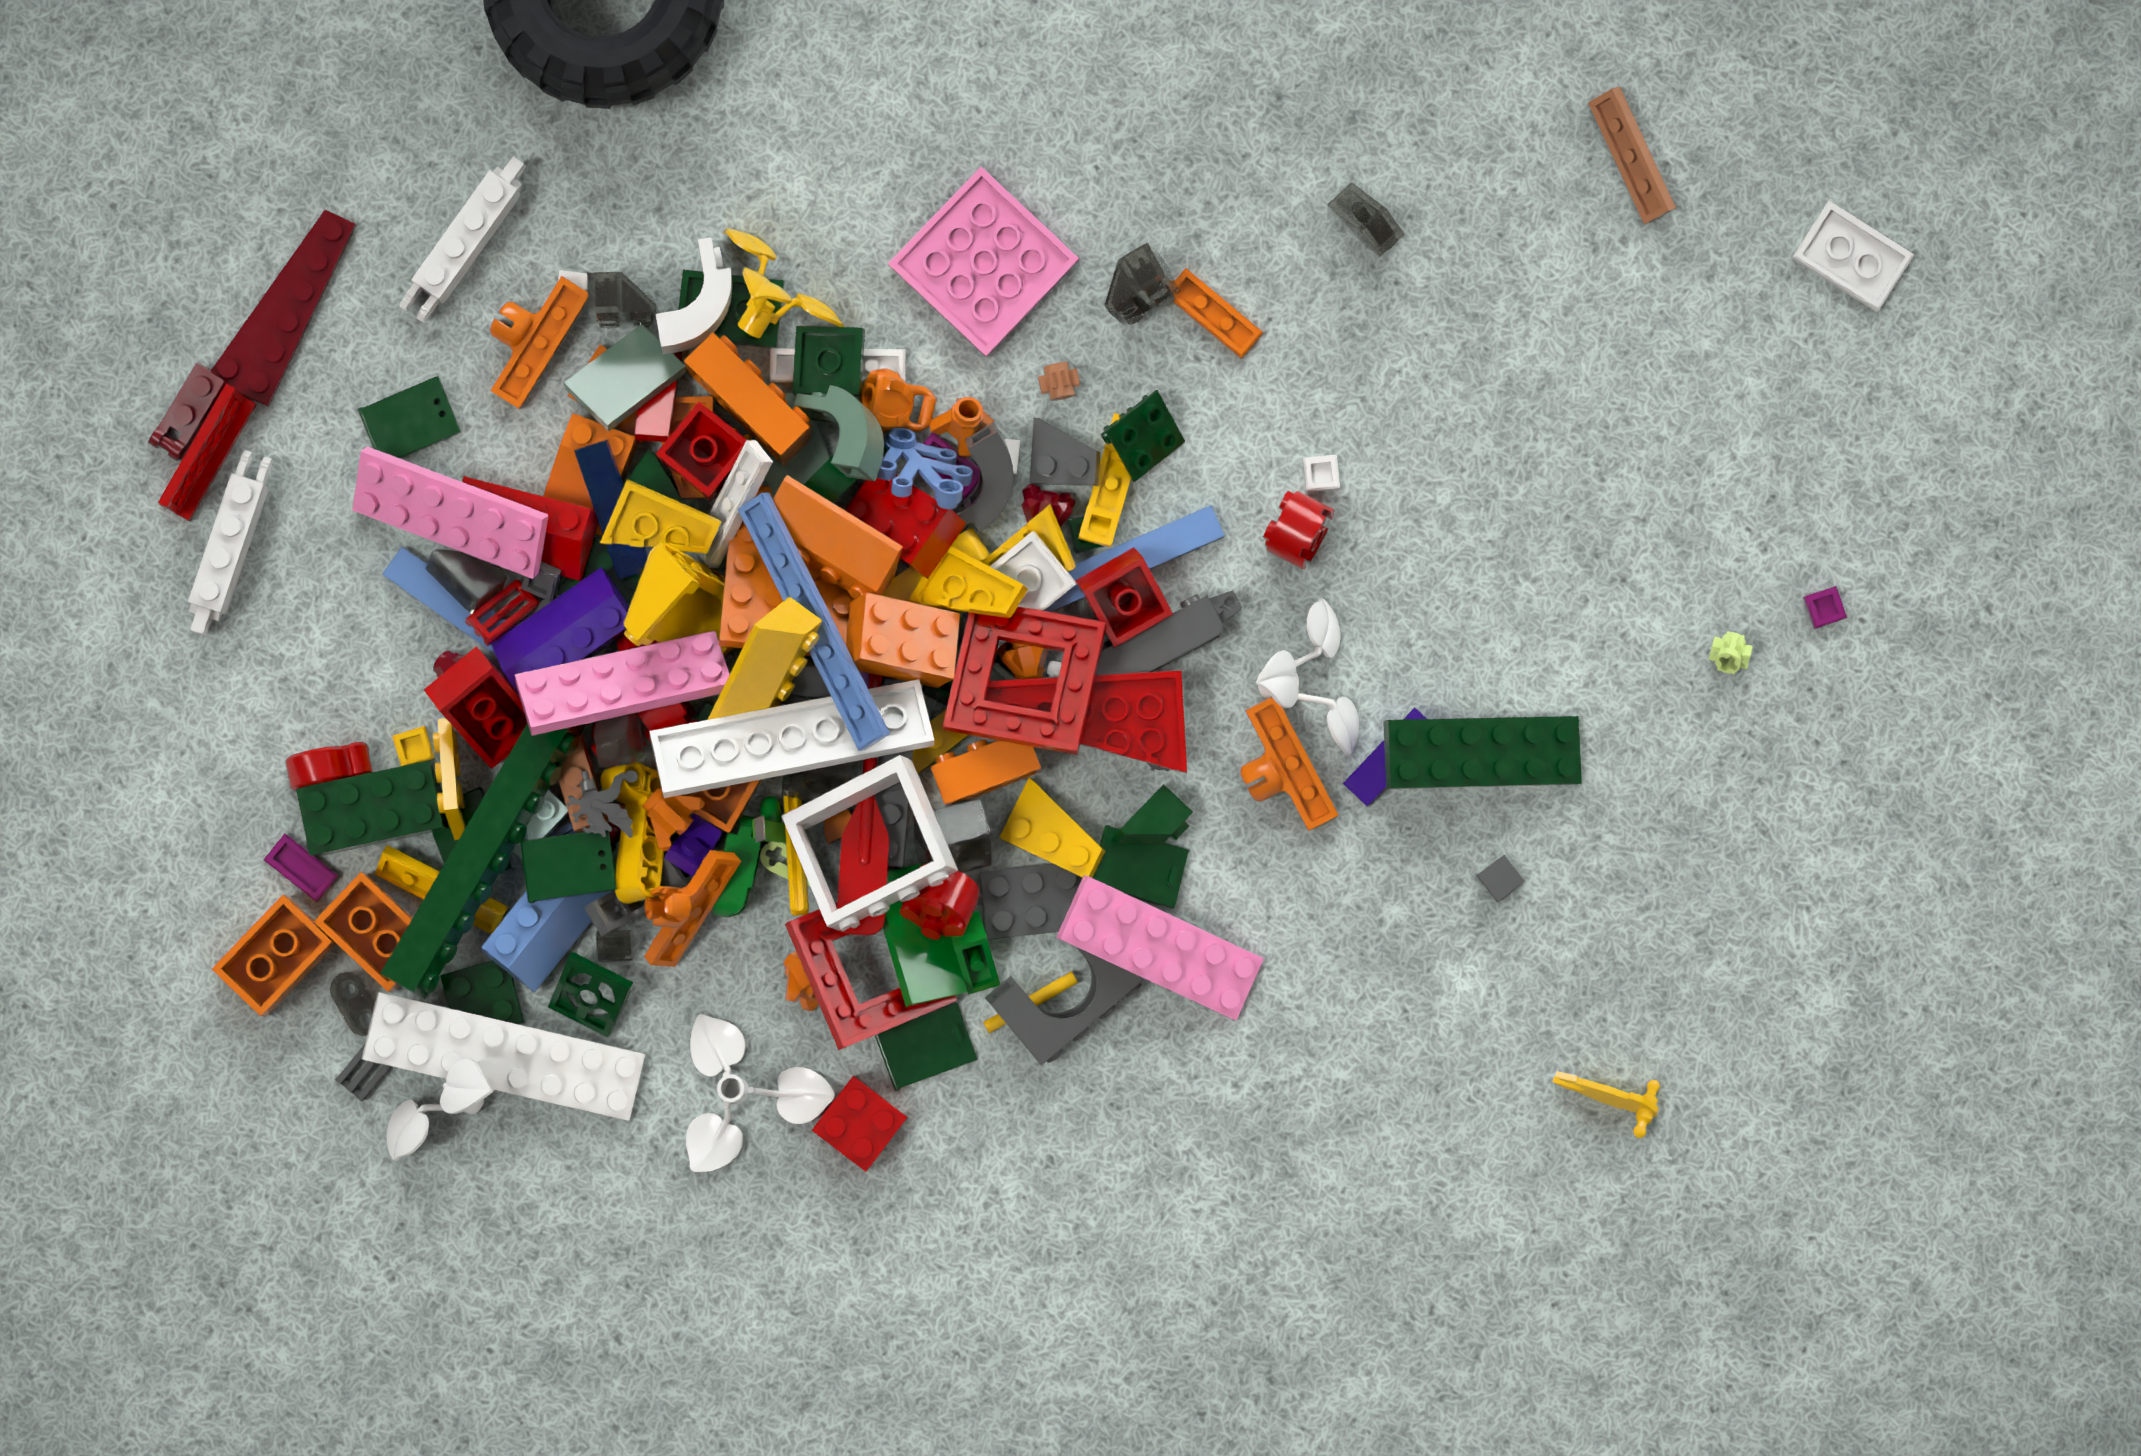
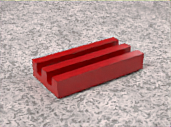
[465,579,540,647]

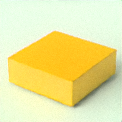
[392,726,435,766]

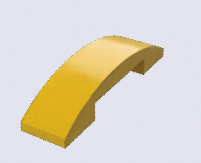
[1078,413,1131,548]

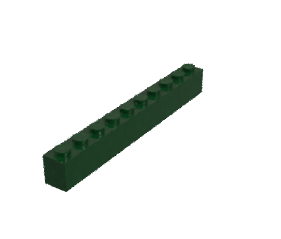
[380,723,591,1000]

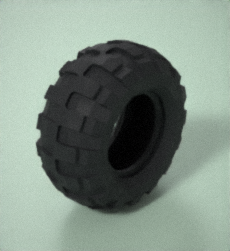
[483,0,724,109]

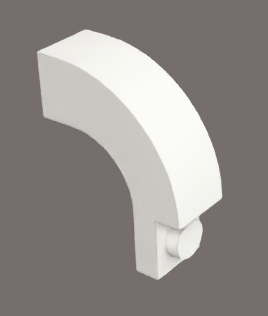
[656,237,732,354]

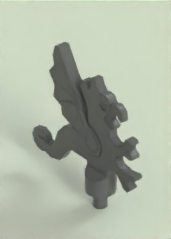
[566,770,638,838]

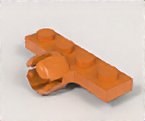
[490,276,591,409]
[1240,696,1339,831]
[644,850,741,967]

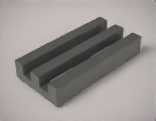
[335,1044,392,1101]

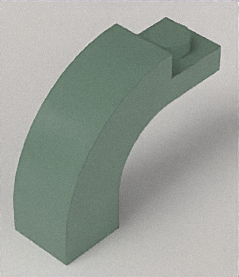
[793,385,884,481]

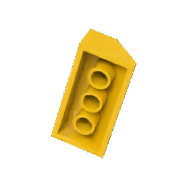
[708,597,822,720]

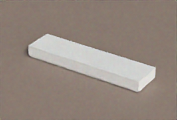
[770,348,906,384]
[698,440,773,568]

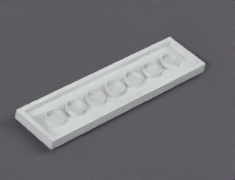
[650,679,934,798]
[362,992,645,1121]

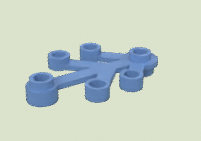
[877,428,973,509]

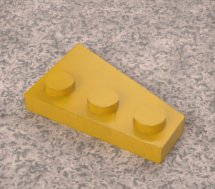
[600,479,722,554]
[982,504,1076,572]
[908,547,1028,618]
[433,718,467,840]
[999,777,1105,878]

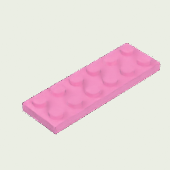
[352,447,548,579]
[515,631,730,736]
[1056,875,1264,1020]

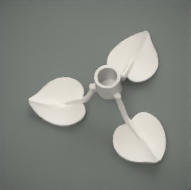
[1256,598,1359,756]
[686,1014,835,1172]
[387,1058,493,1161]

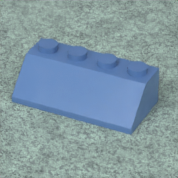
[481,891,612,993]

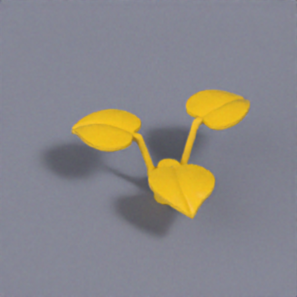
[723,228,845,338]

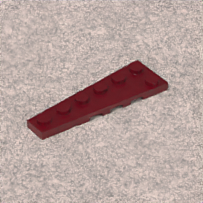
[211,210,357,407]

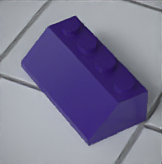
[491,567,630,695]

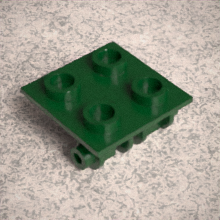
[1100,390,1185,482]

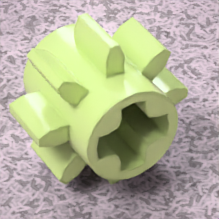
[1709,631,1753,674]

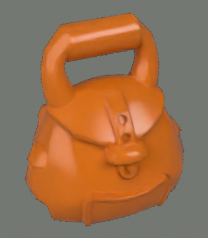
[859,368,937,433]

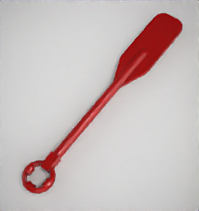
[837,673,890,936]

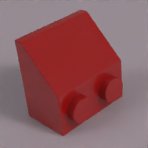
[656,401,747,501]

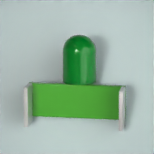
[752,796,811,844]

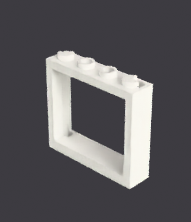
[782,755,958,932]

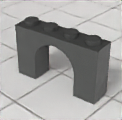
[985,947,1144,1065]

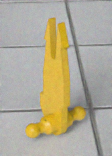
[1552,1071,1660,1138]

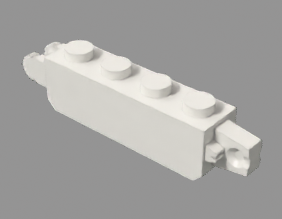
[400,156,526,322]
[188,450,273,636]

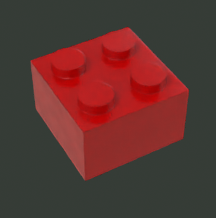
[1075,547,1173,647]
[811,1076,908,1172]

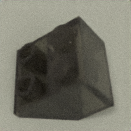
[1104,242,1181,325]
[587,272,660,329]

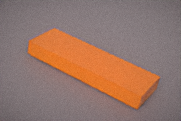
[1164,268,1263,359]

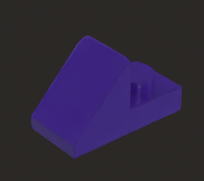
[664,814,722,877]

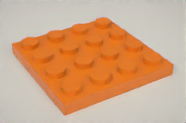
[718,523,855,656]

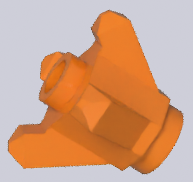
[930,397,994,457]
[997,641,1049,679]
[642,786,705,851]
[783,951,818,1011]

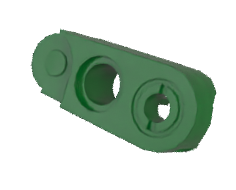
[713,815,761,918]

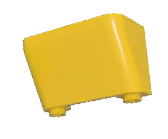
[623,541,733,657]

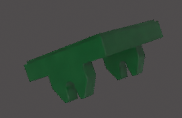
[548,951,633,1038]

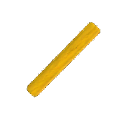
[783,792,809,916]

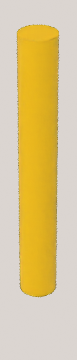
[983,971,1078,1034]

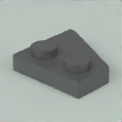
[1029,418,1100,486]

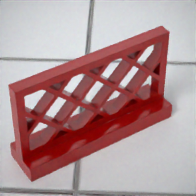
[158,383,257,522]

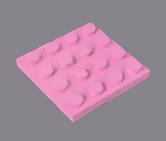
[888,167,1079,358]

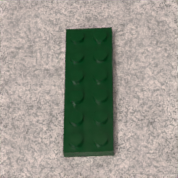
[1383,716,1582,789]

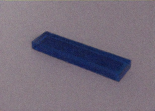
[574,439,648,580]

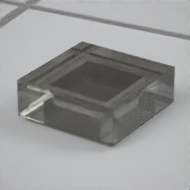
[596,930,633,962]

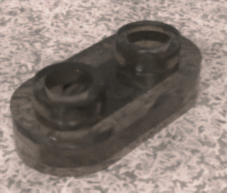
[330,972,375,1036]

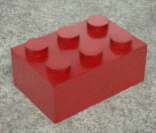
[845,475,967,579]
[424,646,528,769]

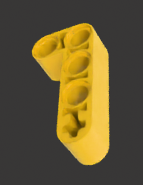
[601,761,664,904]

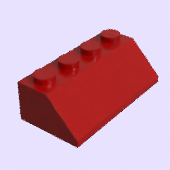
[462,476,600,581]

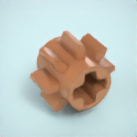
[1038,362,1080,401]

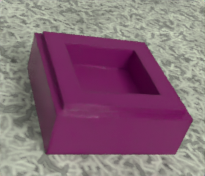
[1803,586,1847,629]

